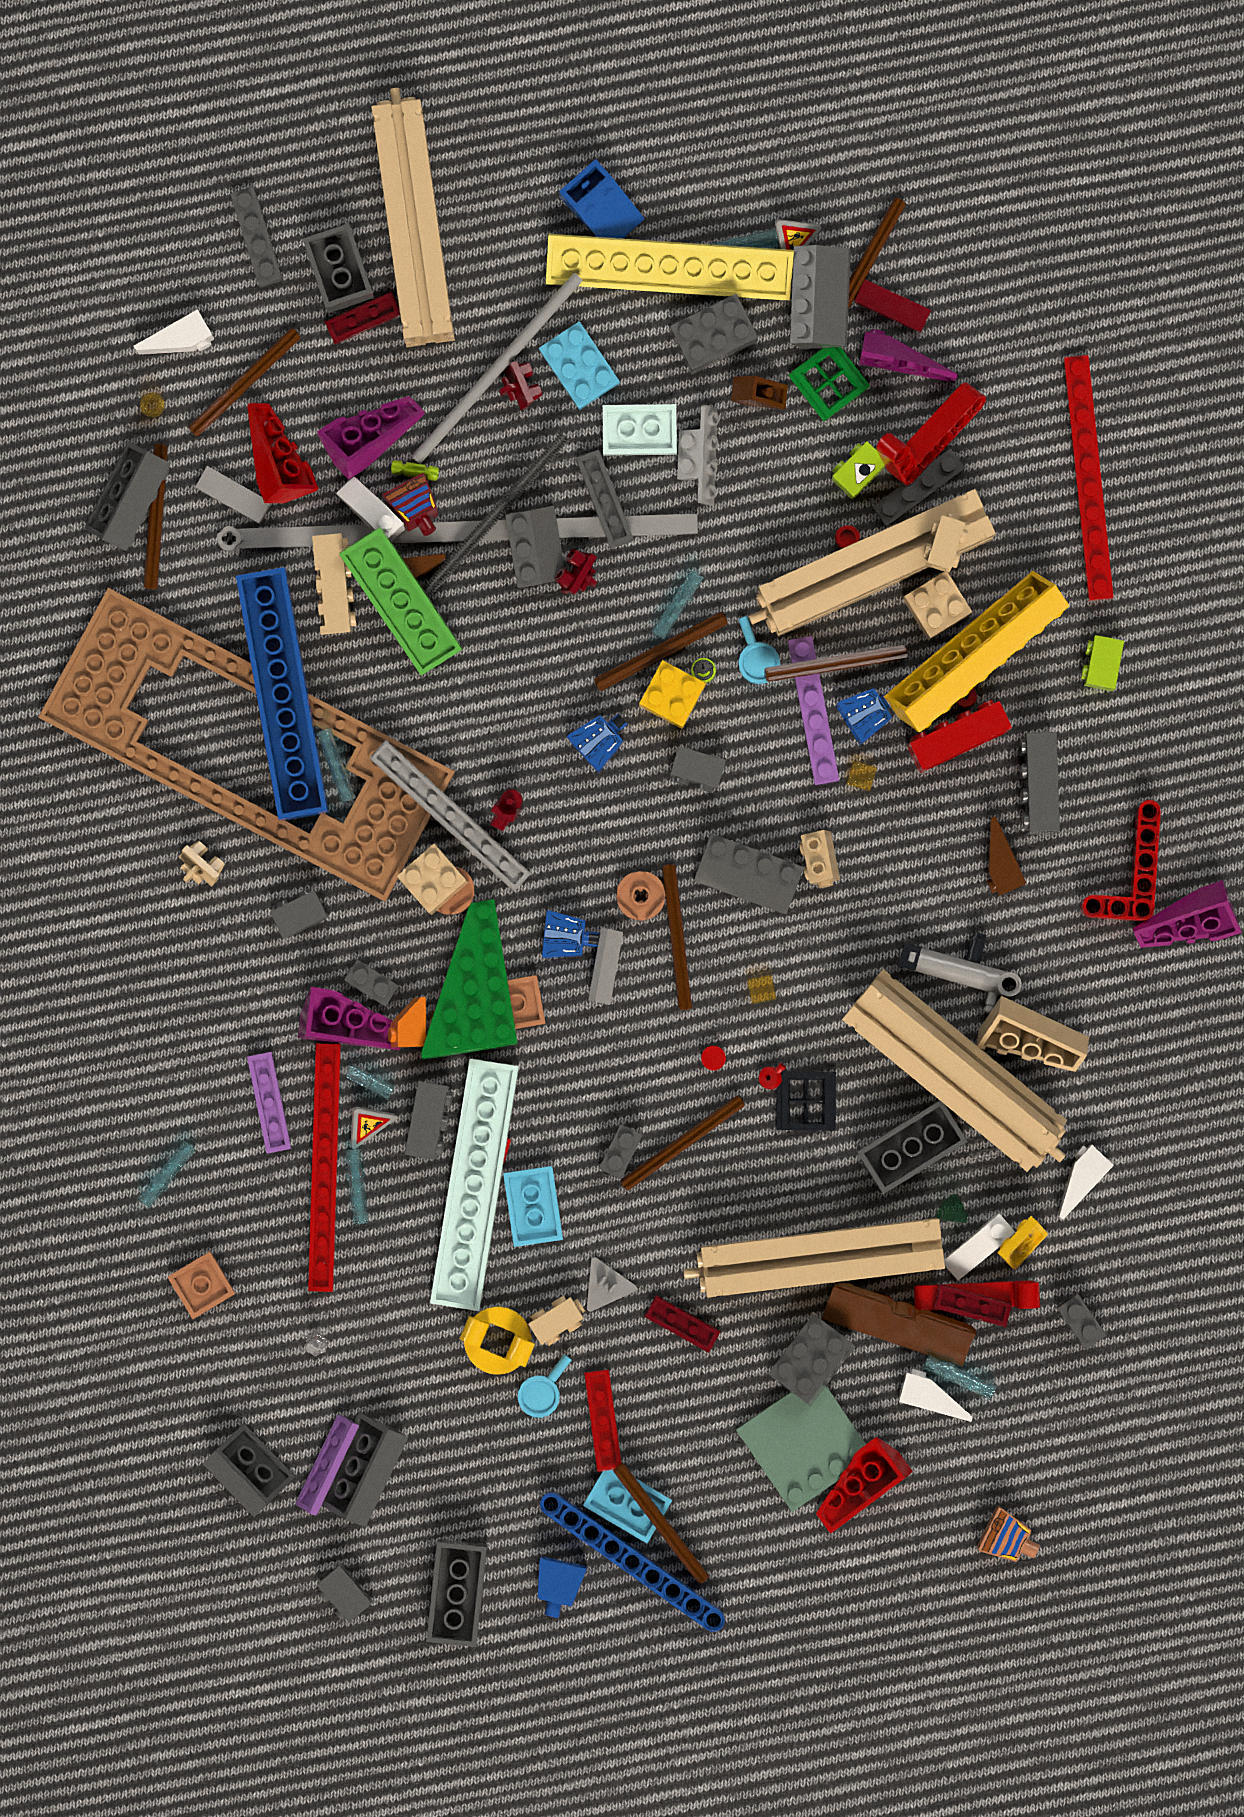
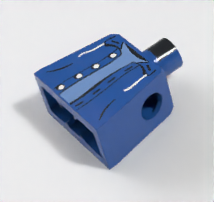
[836,688,892,746]
[567,714,627,773]
[542,910,599,958]

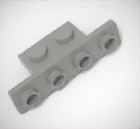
[677,405,719,506]

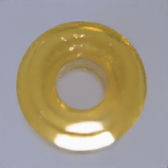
[140,393,165,417]

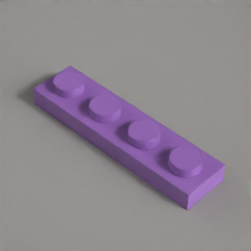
[247,1052,292,1154]
[295,1414,359,1515]

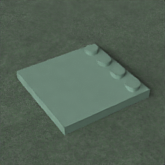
[736,1386,866,1512]

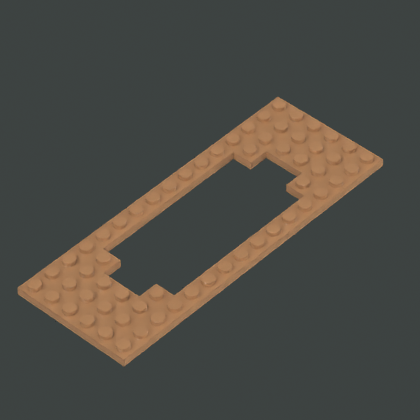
[38,588,455,902]

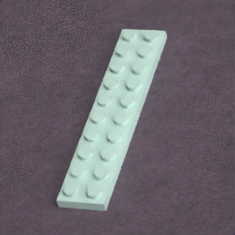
[430,1059,519,1311]

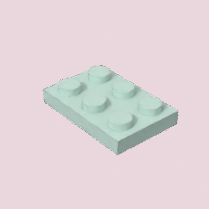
[603,404,677,455]

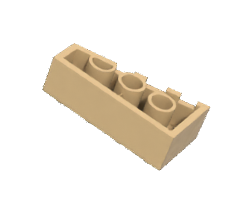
[312,533,357,635]
[976,996,1089,1072]

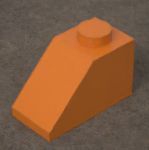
[387,997,426,1047]

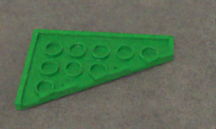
[421,899,518,1060]

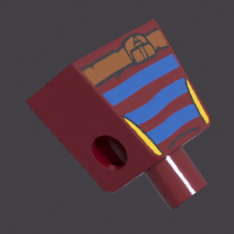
[382,473,438,536]

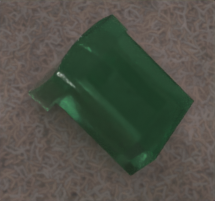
[936,1194,968,1223]

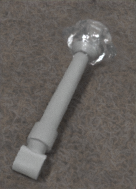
[304,1332,328,1357]

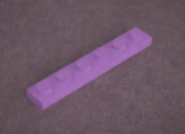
[788,636,839,785]

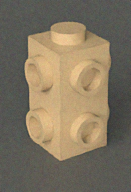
[923,513,968,573]
[799,830,840,888]
[528,1295,585,1346]

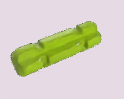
[391,460,439,481]

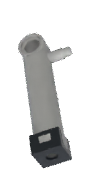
[897,942,1022,1013]

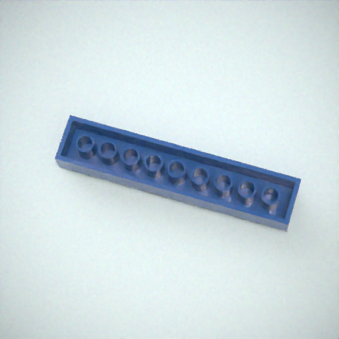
[236,567,329,821]

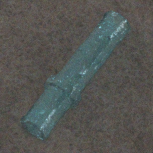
[708,229,779,248]
[651,570,704,640]
[316,728,356,803]
[137,1140,196,1208]
[345,1149,369,1224]
[923,1355,997,1400]

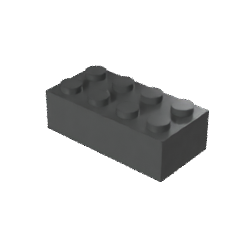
[1018,732,1060,835]
[856,1100,968,1194]
[426,1539,488,1647]

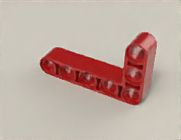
[876,382,986,485]
[1080,800,1161,922]
[913,1280,1040,1311]

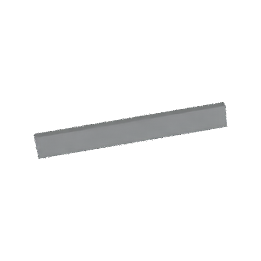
[369,740,531,892]

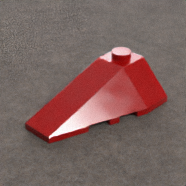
[247,403,319,503]
[816,1437,913,1534]

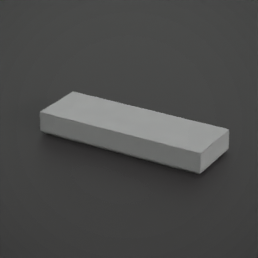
[195,466,271,524]
[588,928,623,1005]

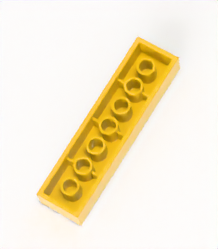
[883,571,1069,733]

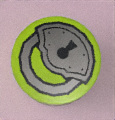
[691,658,716,683]

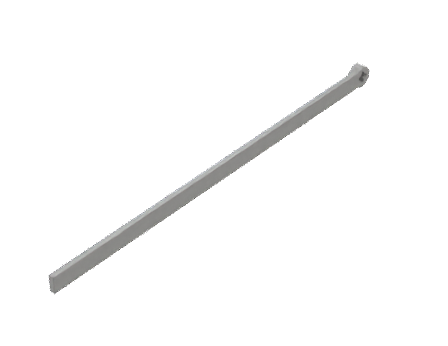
[217,514,698,552]

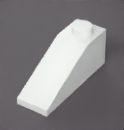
[134,309,214,354]
[336,477,405,542]
[1057,1145,1114,1220]
[944,1213,1016,1281]
[898,1369,972,1422]

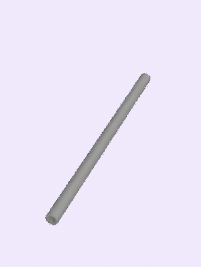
[411,273,583,464]

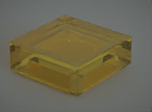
[846,761,877,792]
[747,975,776,1004]

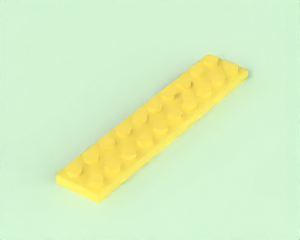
[546,234,794,301]

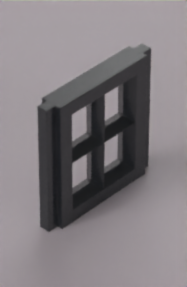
[776,1071,836,1131]

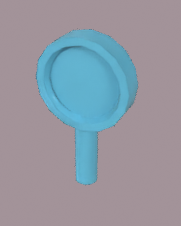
[738,616,780,685]
[518,1354,572,1418]

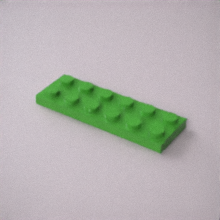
[339,526,462,676]

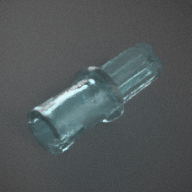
[346,1065,395,1100]

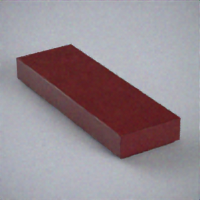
[854,279,931,333]
[324,291,400,345]
[933,1284,1012,1327]
[644,1295,721,1353]

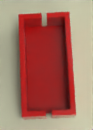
[907,700,1012,774]

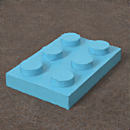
[539,321,620,410]
[503,1166,563,1247]
[583,1470,672,1543]

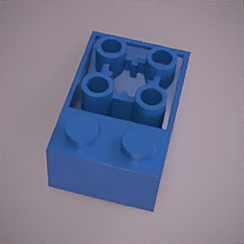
[559,159,645,239]

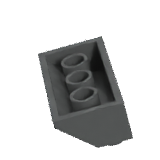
[790,245,851,349]
[84,441,171,551]
[694,833,804,915]
[322,1412,408,1527]

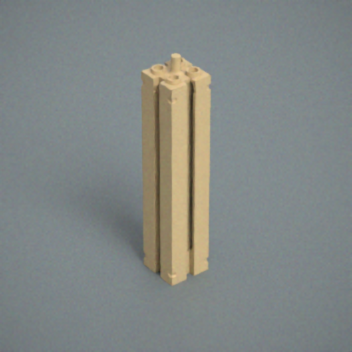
[372,88,455,347]
[748,489,996,637]
[842,969,1067,1172]
[683,1218,945,1297]

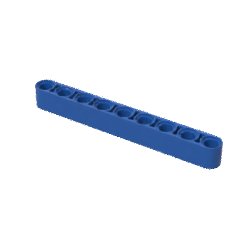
[540,1491,725,1632]

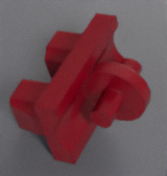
[499,361,542,410]
[554,549,597,595]
[490,789,523,831]

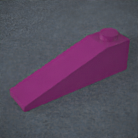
[859,329,957,383]
[317,396,425,479]
[1133,880,1242,948]
[297,987,400,1050]

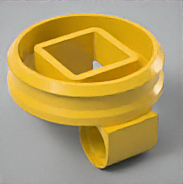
[459,1307,536,1374]

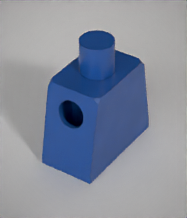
[538,1556,587,1618]

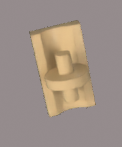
[179,841,225,887]

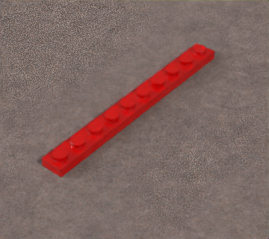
[1063,355,1114,601]
[308,1044,341,1292]

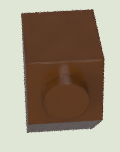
[731,375,788,410]

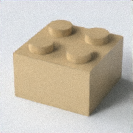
[903,572,972,641]
[397,844,469,915]

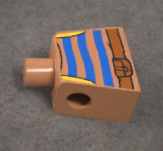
[976,1505,1040,1562]

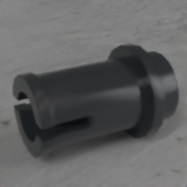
[965,931,988,964]

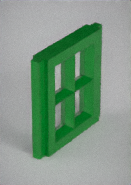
[788,347,870,422]

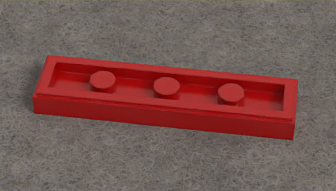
[584,1369,621,1472]

